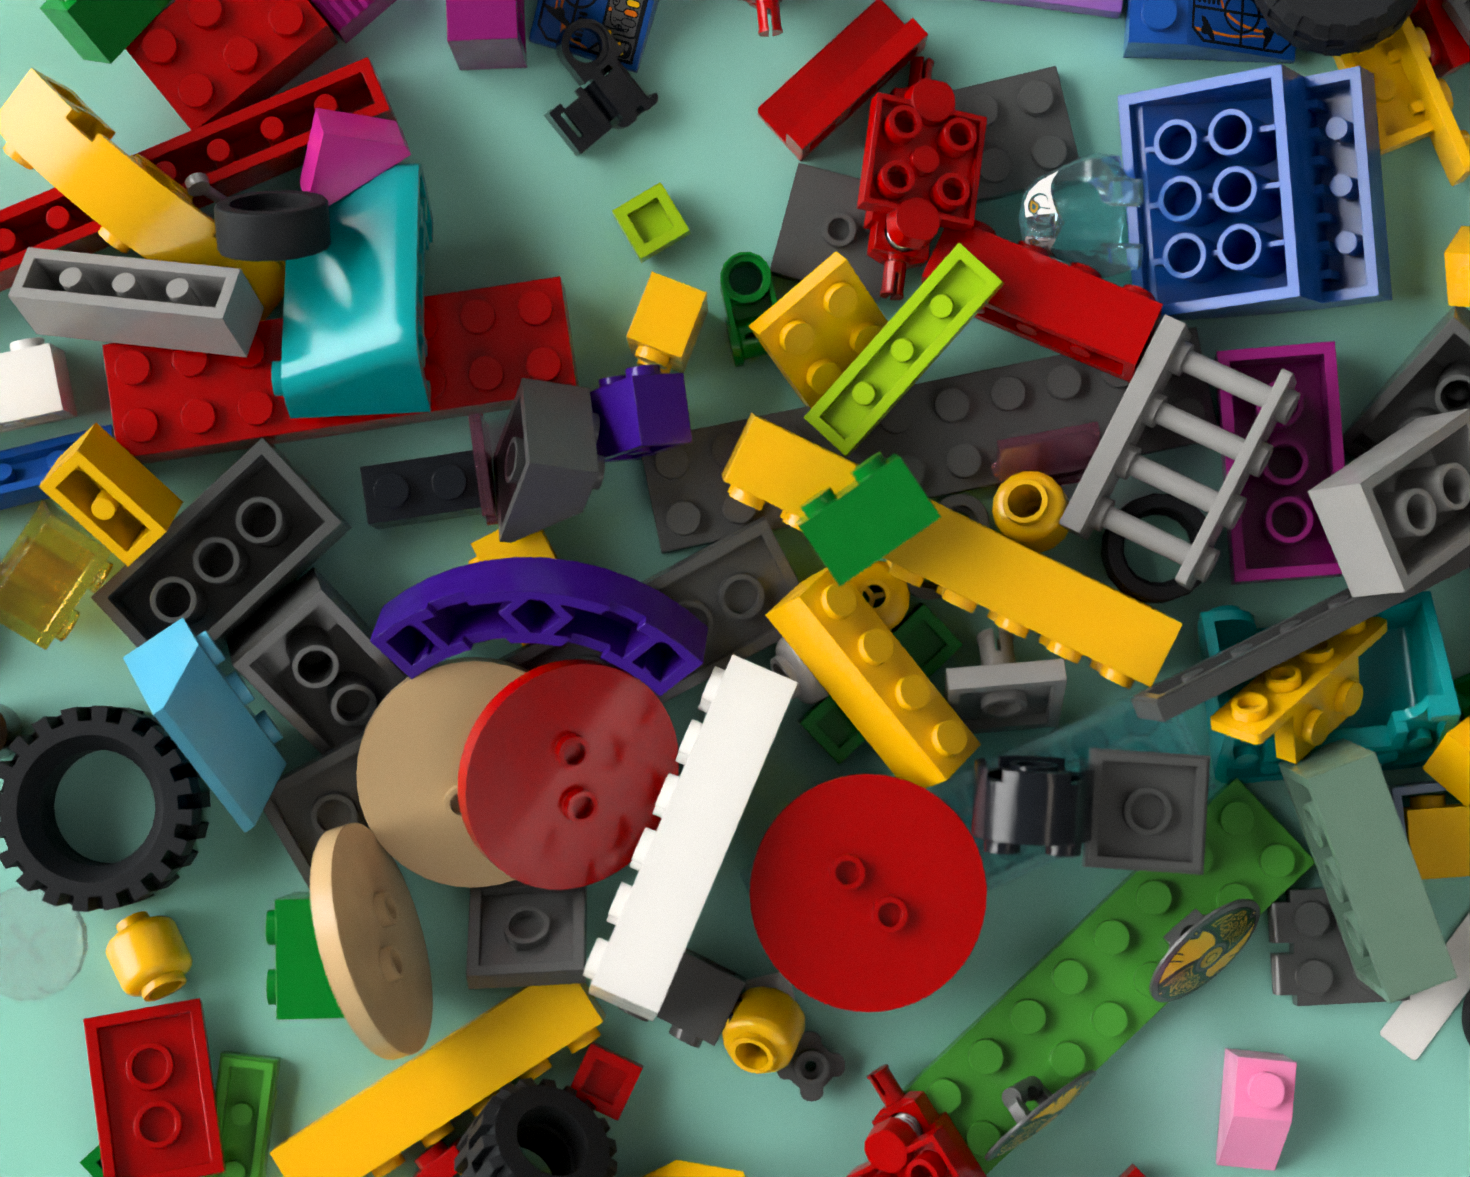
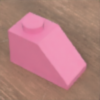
[1216,1048,1297,1171]

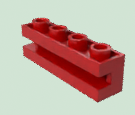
[921,220,1163,383]

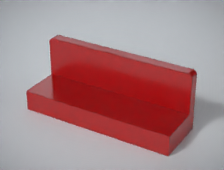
[757,0,928,162]

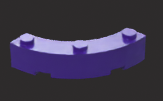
[370,557,708,696]

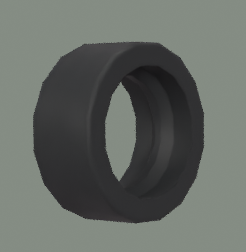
[214,190,331,262]
[1101,493,1215,603]

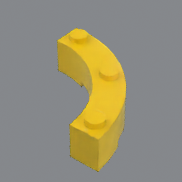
[0,68,286,321]

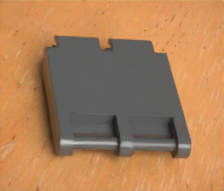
[1267,887,1410,1006]

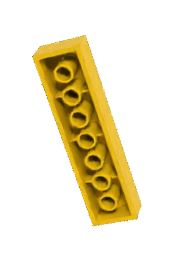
[721,412,1183,689]

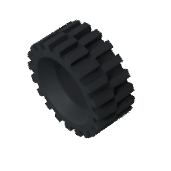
[0,706,211,912]

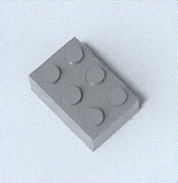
[1308,409,1470,597]

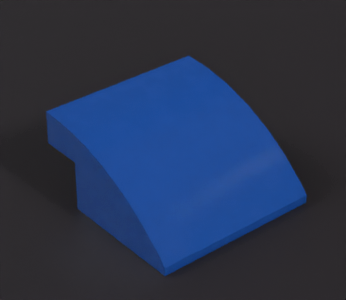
[1118,64,1392,321]

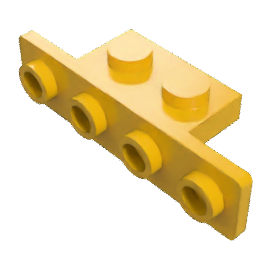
[1333,16,1470,186]
[1210,616,1387,764]

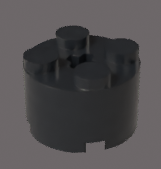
[971,755,1095,857]

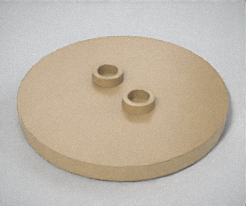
[356,657,529,888]
[310,823,433,1060]

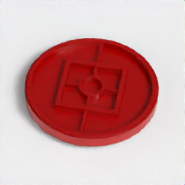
[458,659,679,890]
[749,774,987,1012]

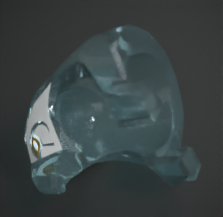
[1018,153,1144,277]

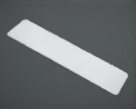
[1380,912,1470,1060]

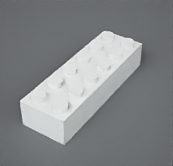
[583,654,798,1021]

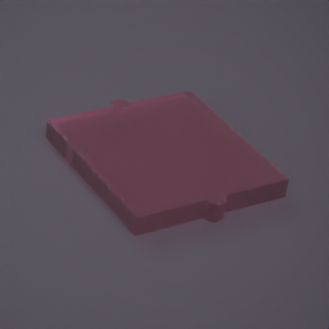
[468,413,498,526]
[991,422,1100,490]

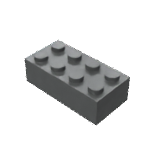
[91,438,352,650]

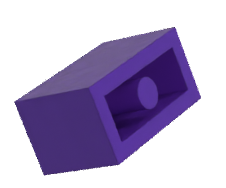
[590,364,692,462]

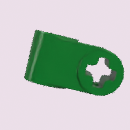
[720,252,777,368]

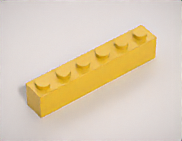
[270,983,606,1177]

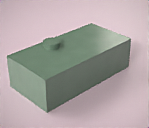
[1278,738,1457,1003]

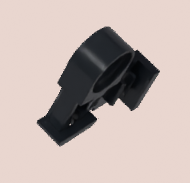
[544,18,658,155]

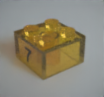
[0,500,113,650]

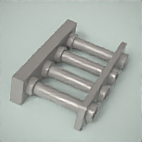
[1059,314,1301,590]

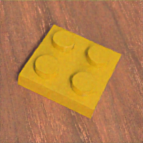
[749,252,888,408]

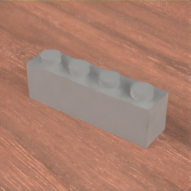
[8,247,264,357]

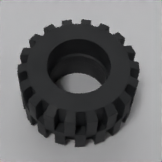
[454,1078,618,1177]

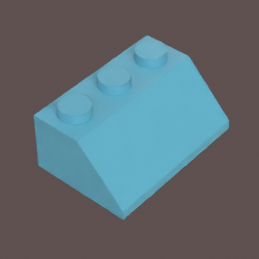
[123,618,287,833]

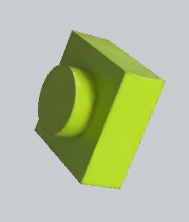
[612,182,690,263]

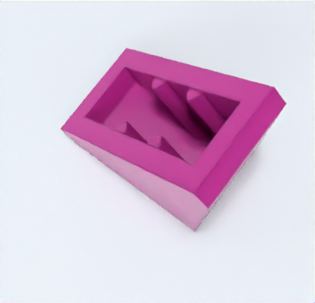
[299,108,411,206]

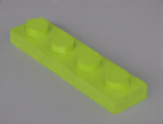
[803,243,1005,457]

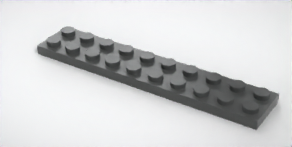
[642,327,1218,554]
[263,517,799,889]

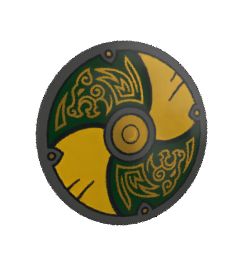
[1149,899,1260,1002]
[984,1069,1096,1161]

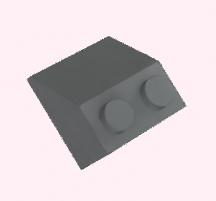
[493,378,605,543]

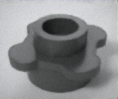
[777,1031,845,1101]

